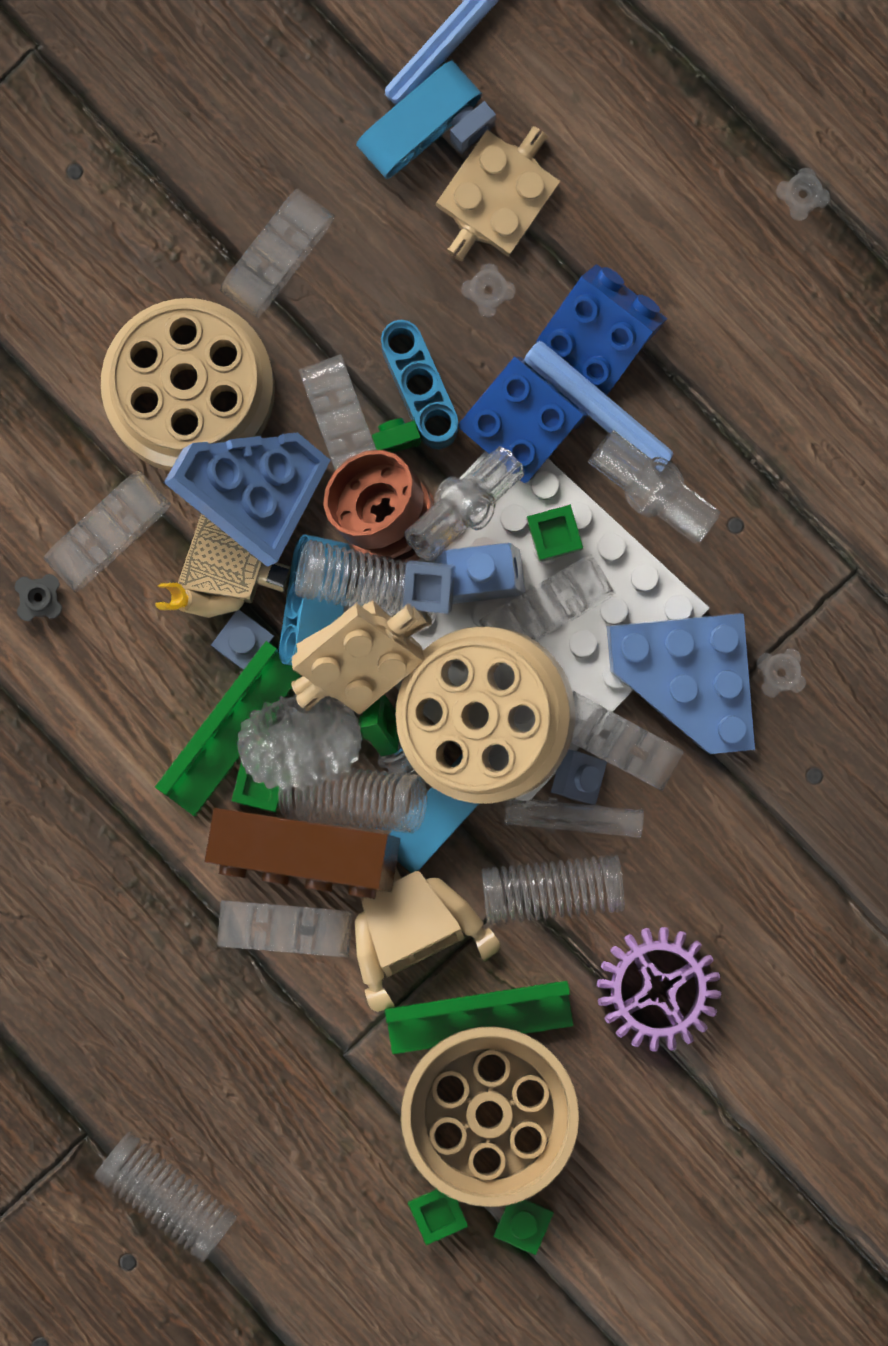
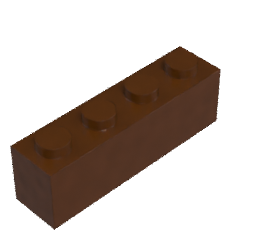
[205,808,401,899]

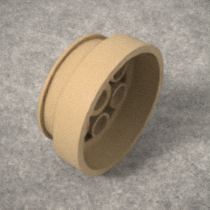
[101,298,275,472]
[396,627,575,803]
[401,1027,579,1207]

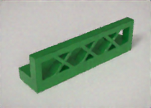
[155,641,302,817]
[385,980,573,1054]

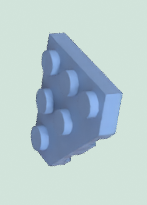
[164,432,331,567]
[606,613,755,754]

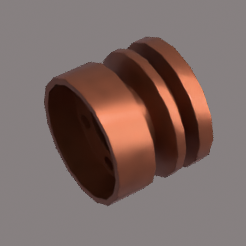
[323,450,442,570]

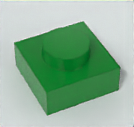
[372,418,421,453]
[526,504,583,562]
[359,694,399,757]
[231,757,287,813]
[407,1188,468,1245]
[493,1199,554,1255]

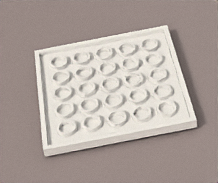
[343,451,709,807]

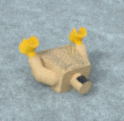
[155,514,291,618]

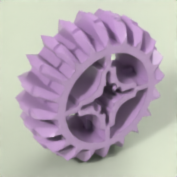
[597,927,721,1052]

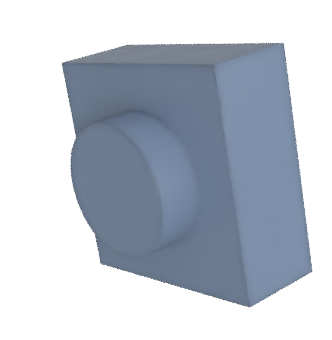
[450,101,496,154]
[403,560,455,614]
[211,610,275,670]
[551,749,607,805]

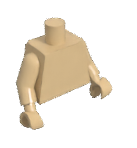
[355,868,500,1012]

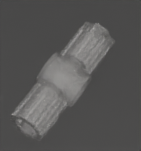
[588,430,720,544]
[405,446,524,561]

